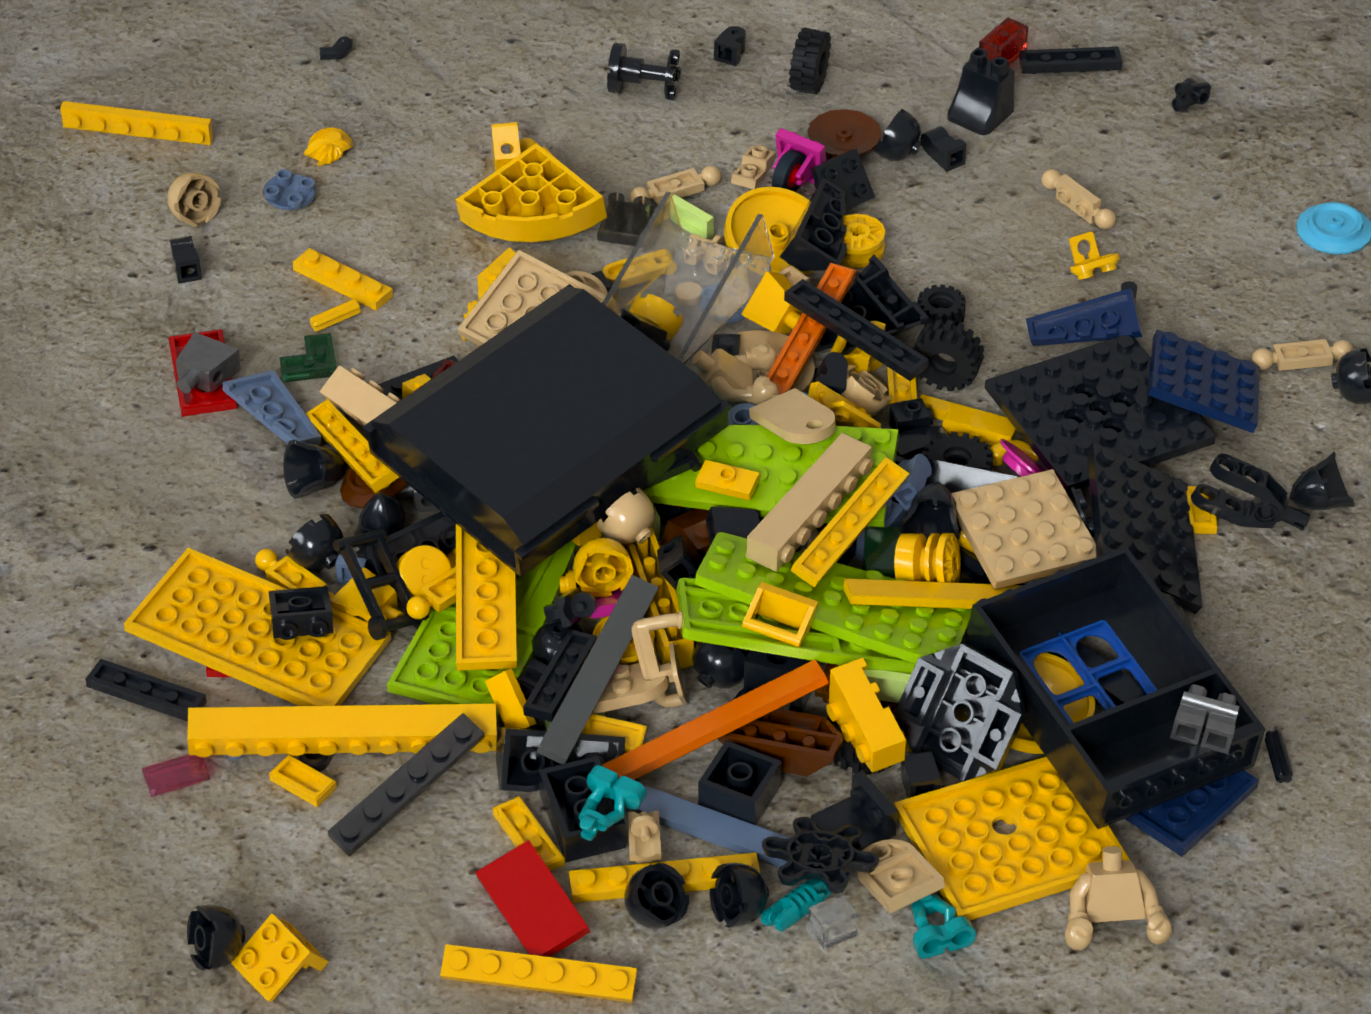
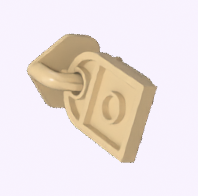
[592,611,688,714]

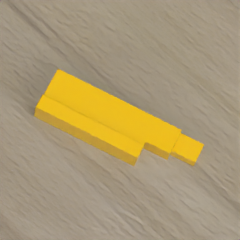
[920,394,1018,446]

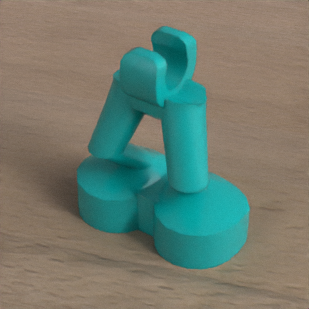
[579,765,647,841]
[911,894,976,959]

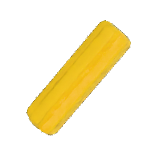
[310,299,361,332]

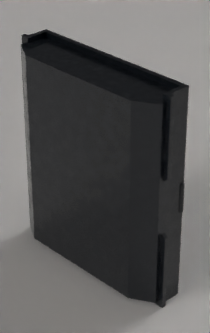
[362,284,731,577]

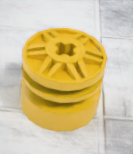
[894,533,961,583]

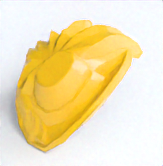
[304,127,354,166]

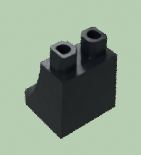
[947,47,1015,135]

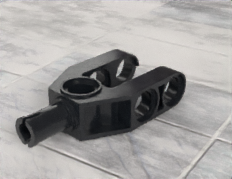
[1191,453,1310,531]

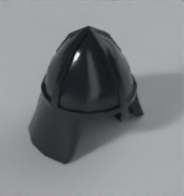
[283,440,348,499]
[1289,452,1355,511]
[899,482,960,541]
[354,492,406,549]

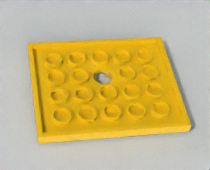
[894,757,1130,920]

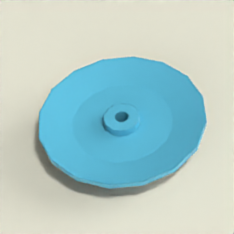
[1296,202,1371,254]

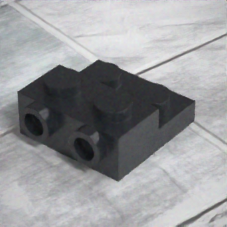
[268,586,334,640]

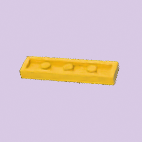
[292,248,393,311]

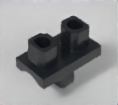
[544,587,597,628]

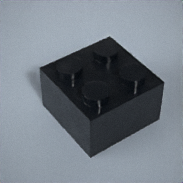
[698,740,782,825]

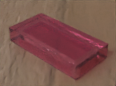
[141,754,210,797]

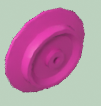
[1000,439,1047,477]

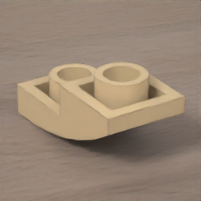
[731,145,776,189]

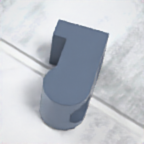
[893,454,932,511]

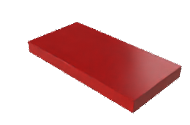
[168,329,237,417]
[475,840,590,957]

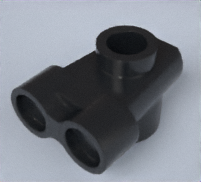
[1172,78,1211,112]

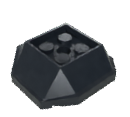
[894,643,1026,781]

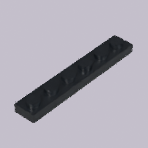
[784,279,929,381]
[328,713,484,857]

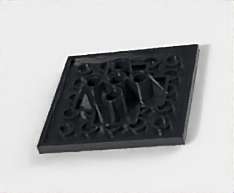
[985,335,1216,494]

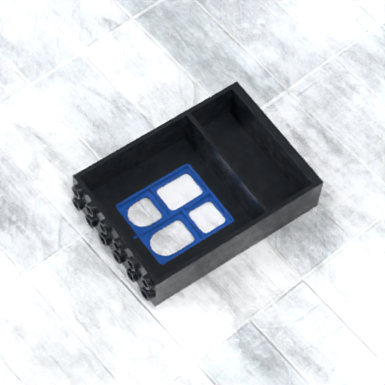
[965,547,1265,829]

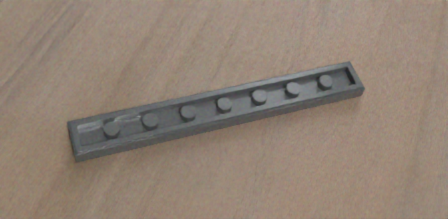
[537,575,659,764]

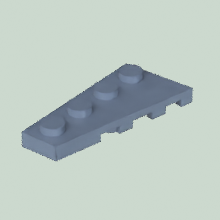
[223,370,322,445]

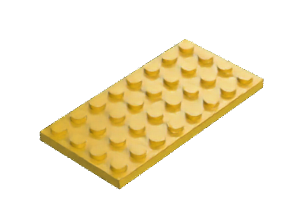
[124,548,391,706]

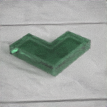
[279,333,337,383]

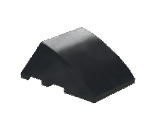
[841,254,930,347]

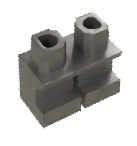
[1170,684,1239,754]

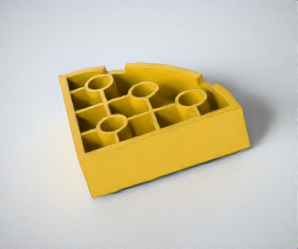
[455,143,607,243]

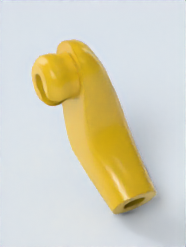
[990,440,1039,466]

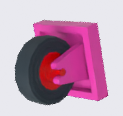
[772,128,826,192]

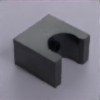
[744,650,812,713]

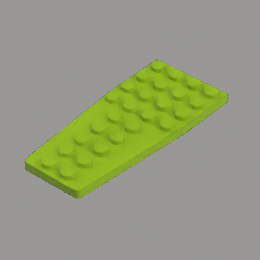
[642,425,899,527]
[694,532,972,664]
[387,541,579,722]
[676,578,916,674]

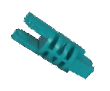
[760,879,832,932]

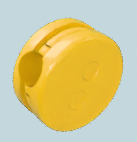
[396,545,452,597]

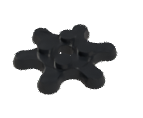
[762,817,879,894]

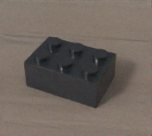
[539,756,626,862]

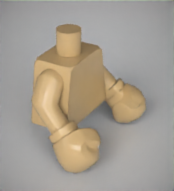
[692,344,779,408]
[1064,846,1172,951]

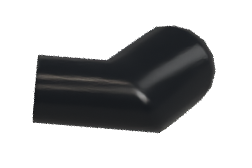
[319,36,353,60]

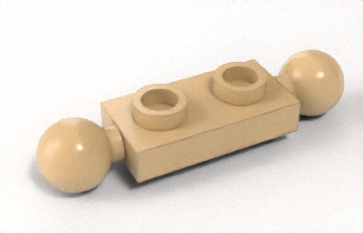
[629,165,721,207]
[1041,169,1116,229]
[1252,339,1353,371]

